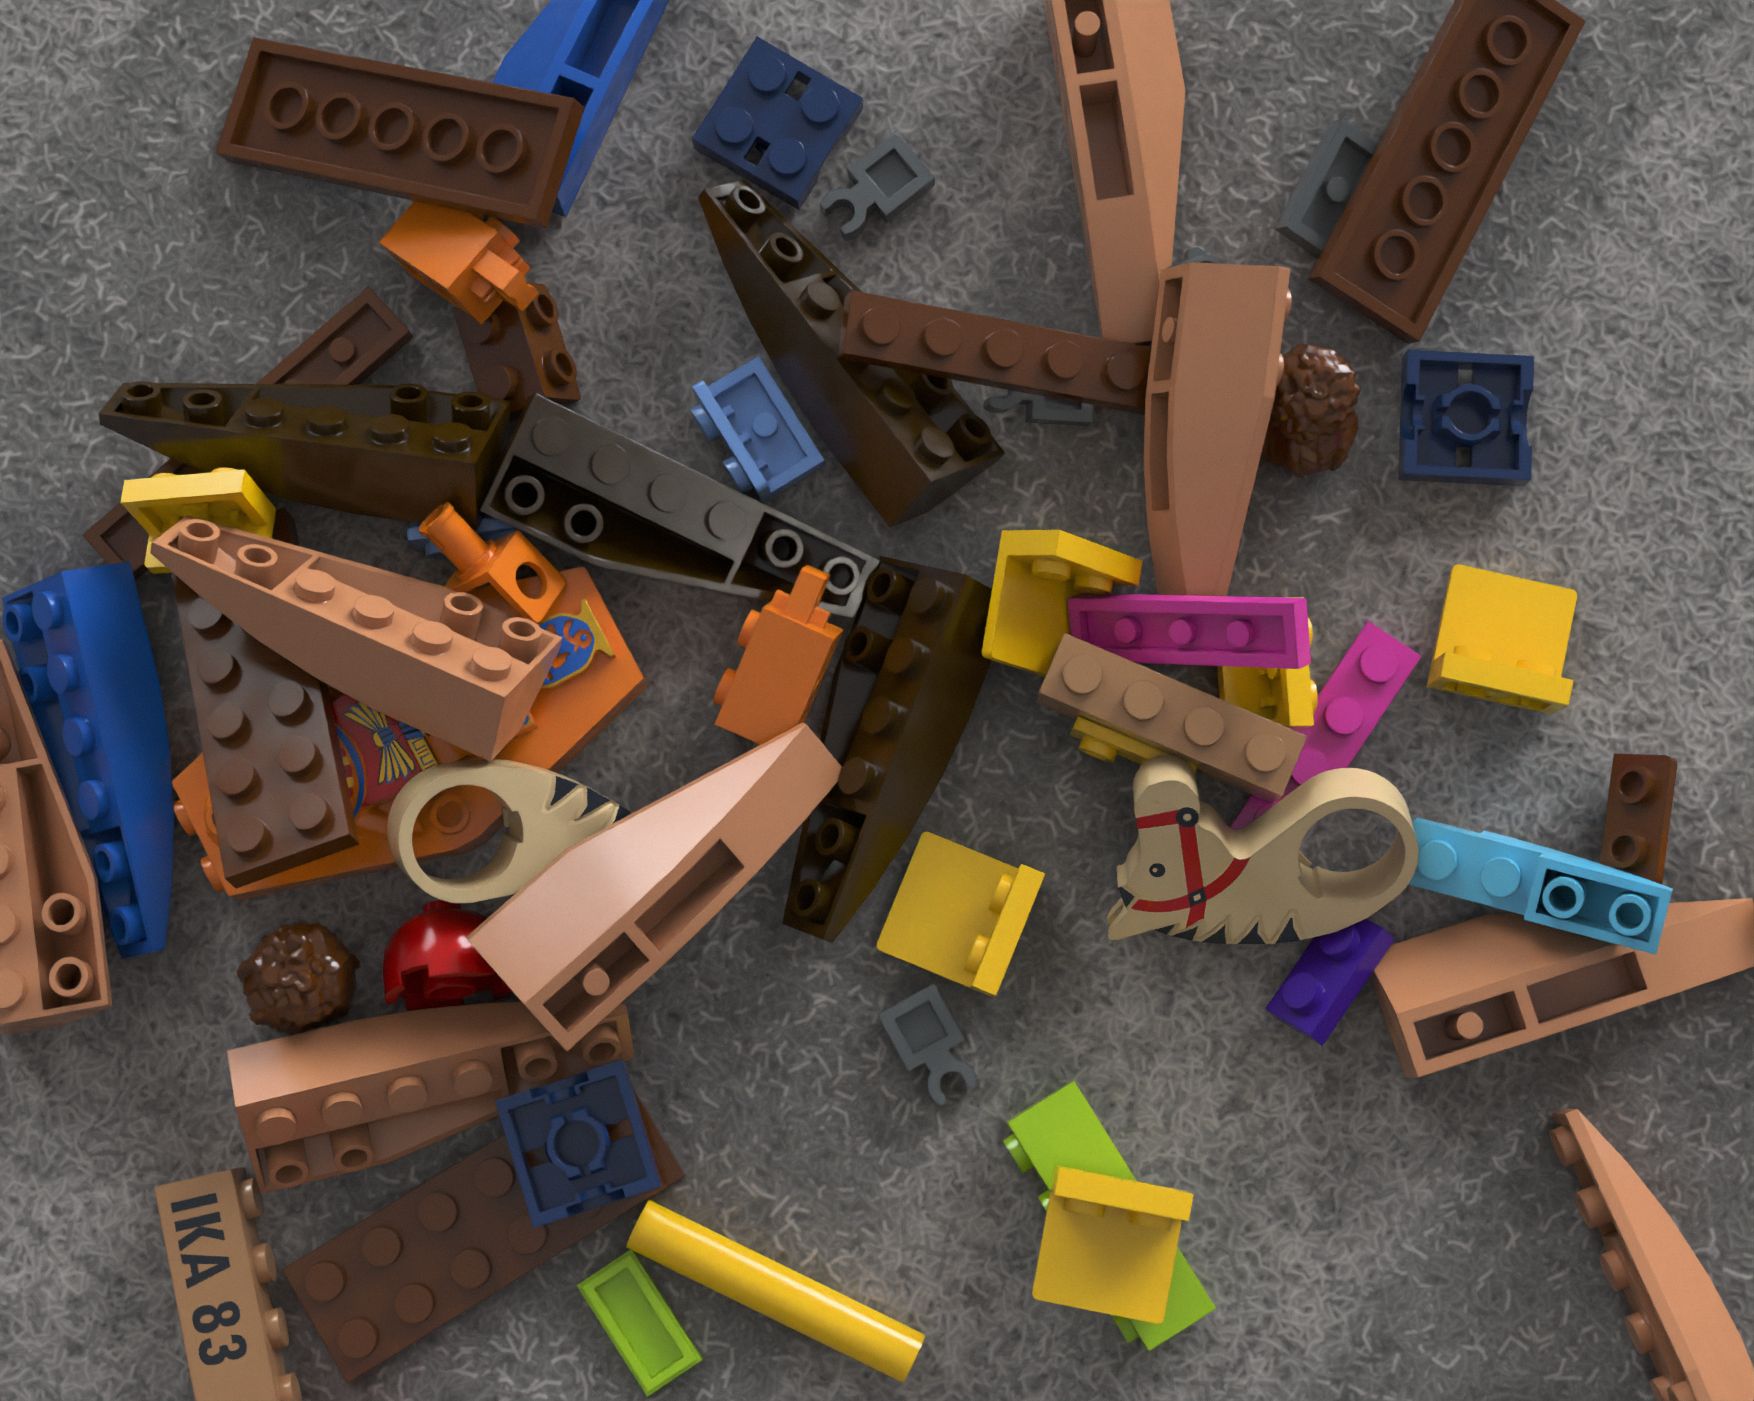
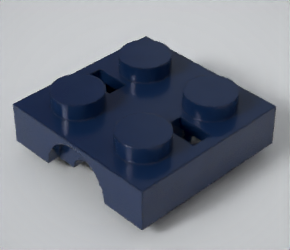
[692,36,863,210]
[1398,350,1534,486]
[495,1059,663,1228]

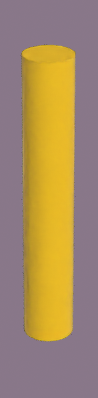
[626,1200,925,1383]

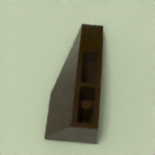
[698,179,1005,527]
[99,381,511,531]
[479,393,880,618]
[782,556,992,943]

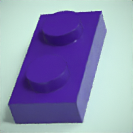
[1265,919,1395,1046]

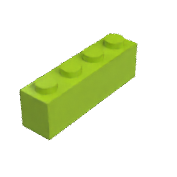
[1002,1081,1216,1351]

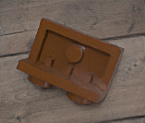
[452,282,581,423]
[1600,753,1677,885]

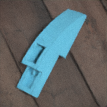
[1408,817,1673,955]

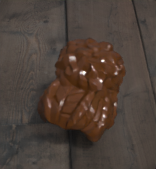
[1260,343,1361,478]
[237,922,360,1036]

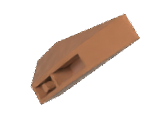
[1043,0,1185,345]
[1143,262,1292,596]
[150,515,563,761]
[0,638,112,1036]
[466,722,842,1051]
[1370,898,1754,1078]
[227,1002,635,1194]
[1549,1108,1754,1401]

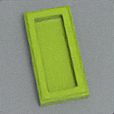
[576,1250,703,1397]

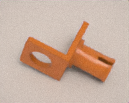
[418,502,566,623]

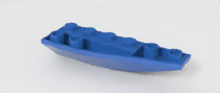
[492,0,669,218]
[2,561,174,959]

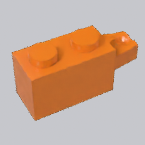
[379,201,539,325]
[713,565,844,745]

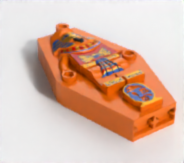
[171,566,648,900]

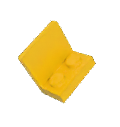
[982,530,1143,677]
[1426,564,1577,715]
[877,832,1045,998]
[1032,1165,1194,1324]

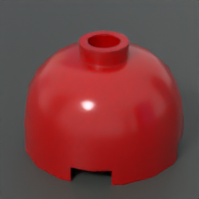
[383,900,512,1011]

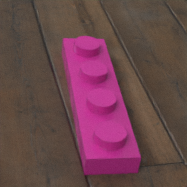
[1067,593,1311,669]
[1230,621,1422,830]

